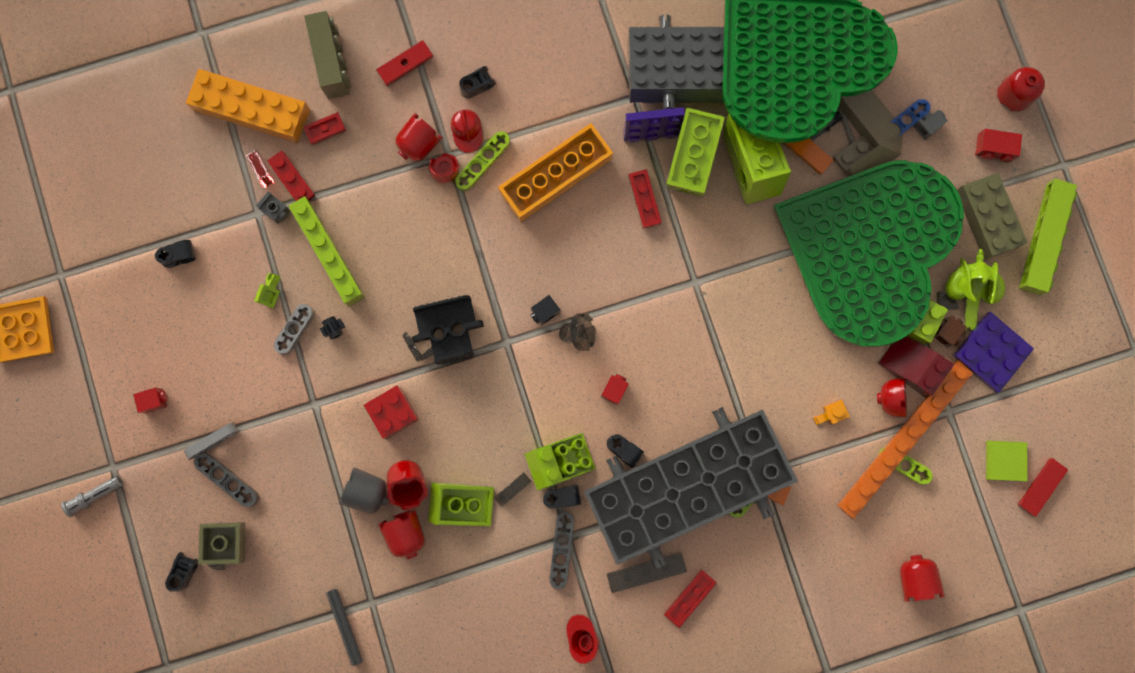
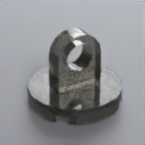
[559,313,596,351]

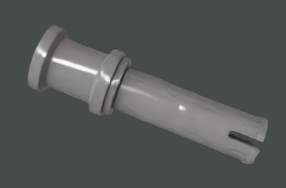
[61,475,123,517]

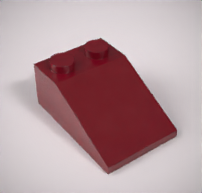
[878,336,954,397]

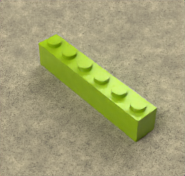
[1018,178,1077,295]
[289,196,365,306]

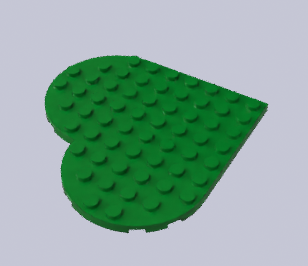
[722,0,898,143]
[774,160,964,347]

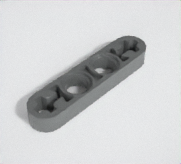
[194,453,259,507]
[550,511,574,589]

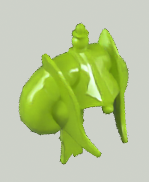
[945,249,1005,330]

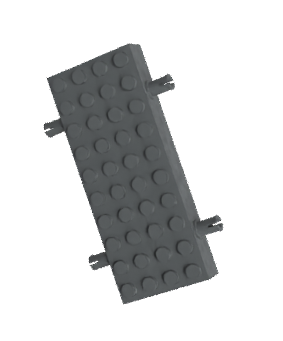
[628,14,724,109]
[584,407,798,569]

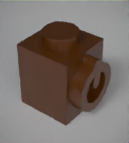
[934,316,967,347]

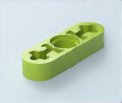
[879,447,933,484]

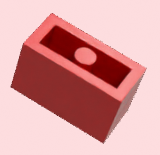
[975,128,1022,163]

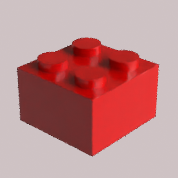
[363,385,419,439]

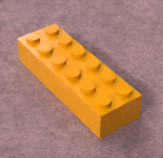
[186,69,310,143]
[498,123,613,223]

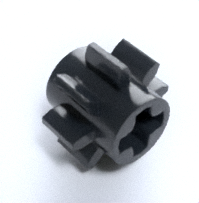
[320,316,345,340]

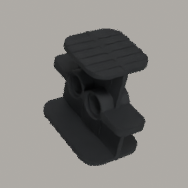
[412,295,484,365]

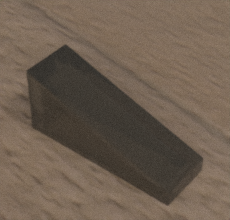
[494,472,531,507]

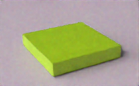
[986,441,1027,481]

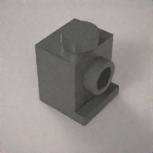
[913,110,948,140]
[256,192,290,224]

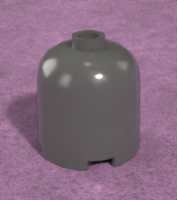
[339,467,388,514]

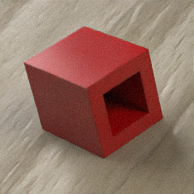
[601,374,629,405]
[133,387,168,414]

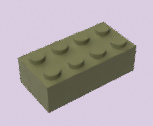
[304,11,351,100]
[957,173,1028,260]

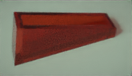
[246,150,275,188]

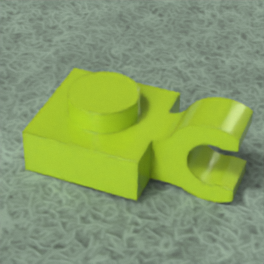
[254,273,280,309]

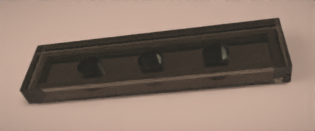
[606,552,687,593]

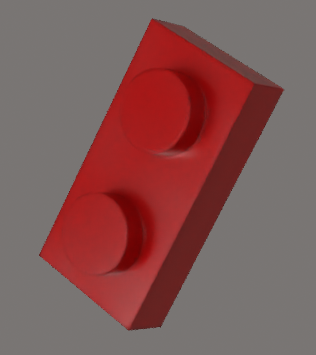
[303,112,346,145]

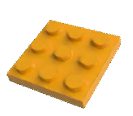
[0,296,54,363]

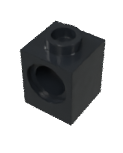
[530,295,561,326]

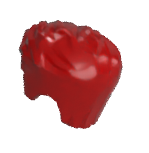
[428,153,460,183]

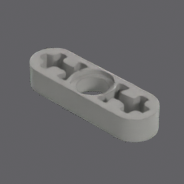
[274,304,314,355]
[184,423,238,460]

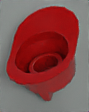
[451,109,483,153]
[566,614,600,664]

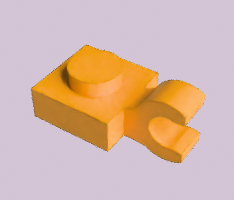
[813,399,850,425]

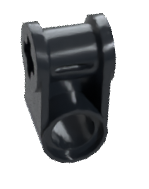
[459,66,496,98]
[155,240,196,268]
[606,434,644,468]
[543,485,581,508]
[165,552,198,592]

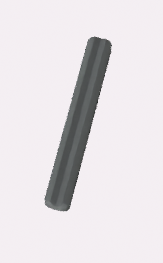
[326,589,362,666]

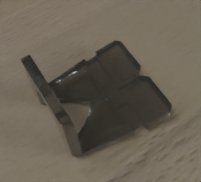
[403,332,434,362]

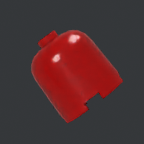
[997,67,1045,112]
[395,113,443,162]
[387,460,428,510]
[378,509,425,560]
[900,555,945,602]

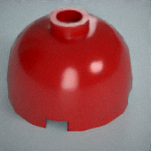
[877,378,907,417]

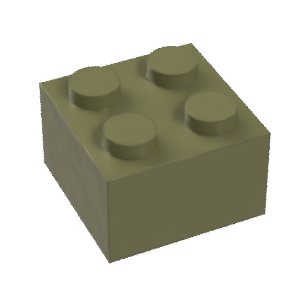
[198,522,245,565]

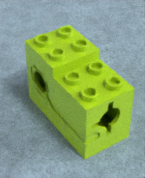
[666,108,725,197]
[722,114,791,205]

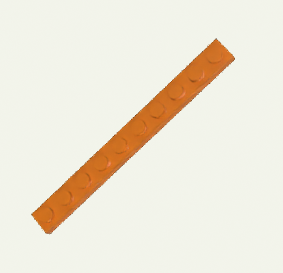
[837,360,973,519]

